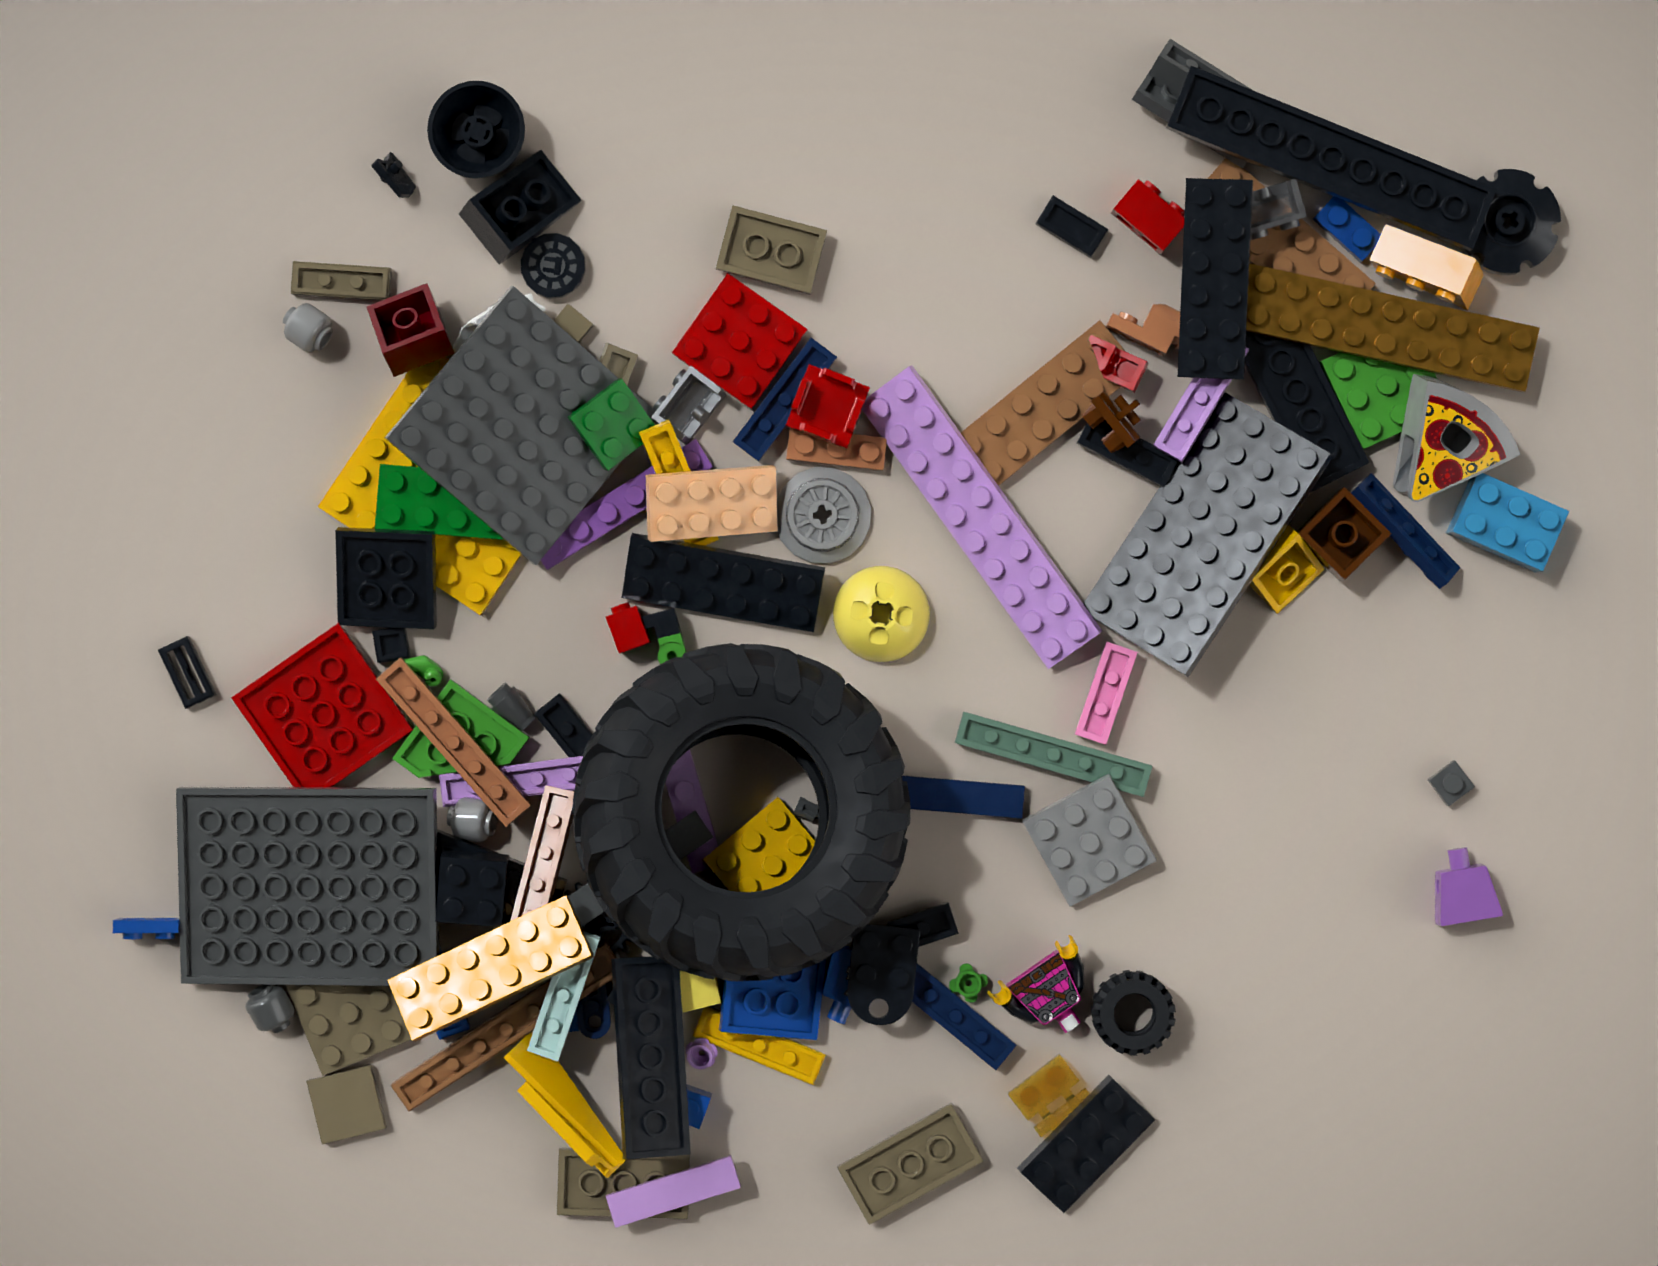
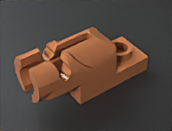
[1106,304,1180,356]

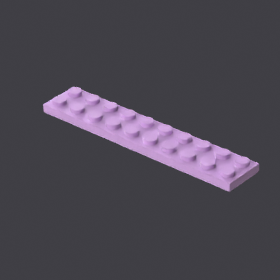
[862,365,1102,669]

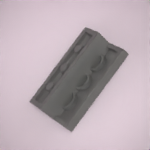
[1132,39,1252,169]

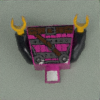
[987,935,1085,1033]

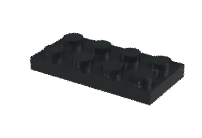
[1017,1074,1155,1213]

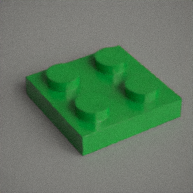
[567,378,655,471]

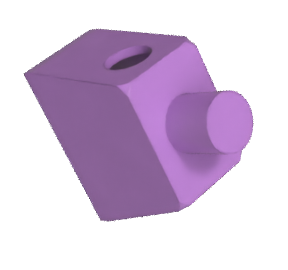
[1435,847,1503,926]

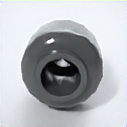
[245,984,295,1033]

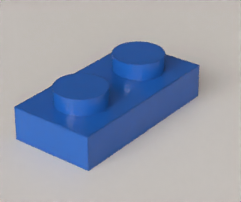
[1313,196,1381,263]
[113,918,180,939]

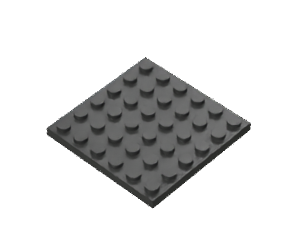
[385,286,655,565]

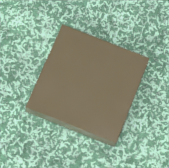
[306,1064,387,1145]

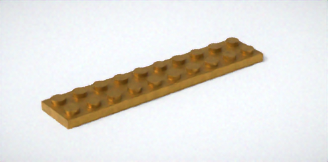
[1246,263,1540,392]

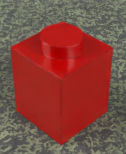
[606,602,652,654]

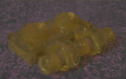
[1007,1054,1090,1137]

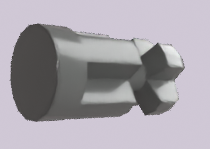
[793,797,819,822]

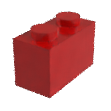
[1111,179,1185,255]

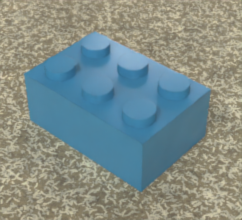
[1446,473,1569,573]

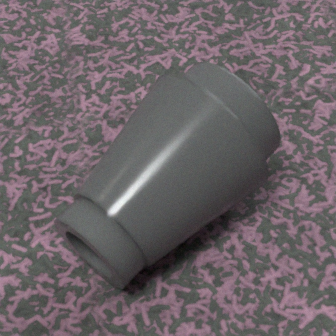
[487,682,535,731]

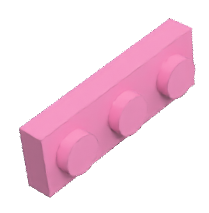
[1074,642,1138,745]

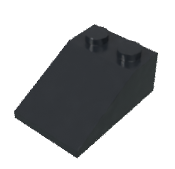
[458,150,582,265]

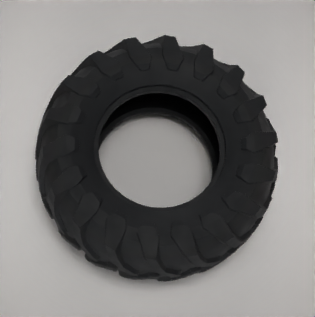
[572,643,910,981]

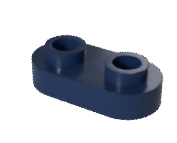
[576,983,611,1039]

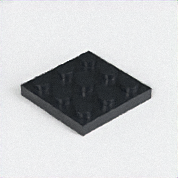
[335,527,437,630]

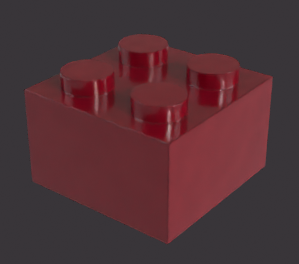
[366,283,455,377]

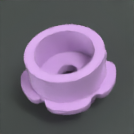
[686,1038,718,1069]

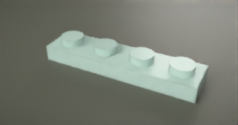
[527,931,601,1062]

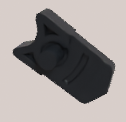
[371,152,416,198]

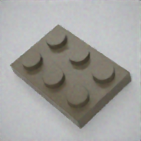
[716,205,827,295]

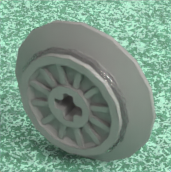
[777,467,871,564]

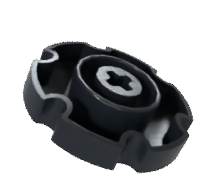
[1459,169,1561,275]

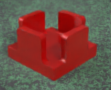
[786,364,870,449]

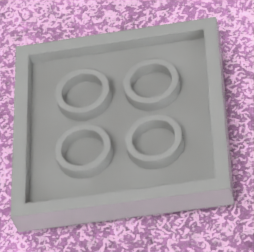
[1023,774,1156,906]

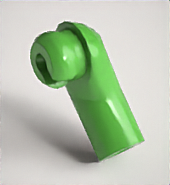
[404,655,443,687]

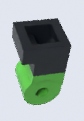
[642,608,687,664]

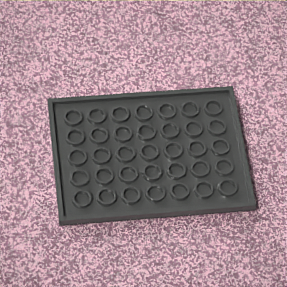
[176,787,440,986]

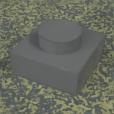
[1427,760,1475,806]

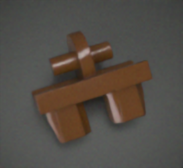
[1082,391,1141,453]

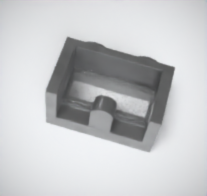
[1251,179,1307,240]
[651,366,726,445]

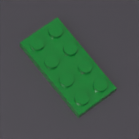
[375,464,504,540]

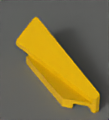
[503,1031,625,1178]

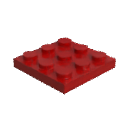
[672,273,808,410]

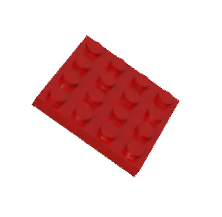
[231,623,414,787]

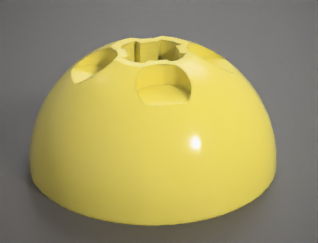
[833,566,930,662]

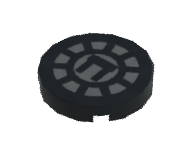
[520,233,586,299]

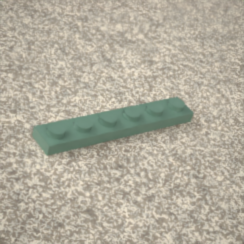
[954,711,1152,797]

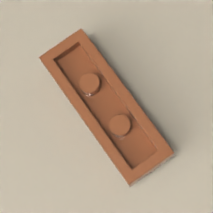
[786,428,887,471]

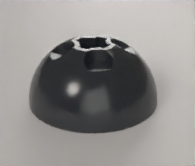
[427,81,525,179]

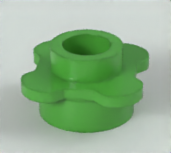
[949,963,988,1003]

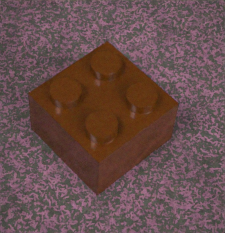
[1297,487,1392,581]

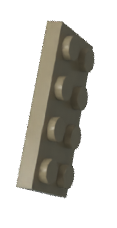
[837,1103,984,1225]
[557,1148,690,1219]

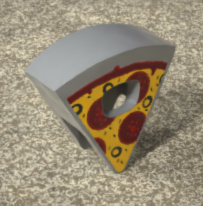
[1393,374,1521,502]

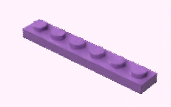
[541,439,713,570]

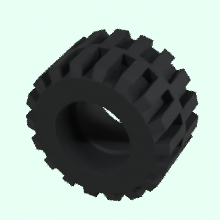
[1091,970,1176,1056]

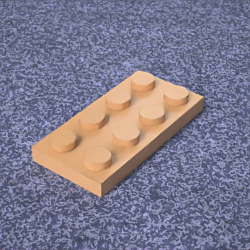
[645,465,778,542]

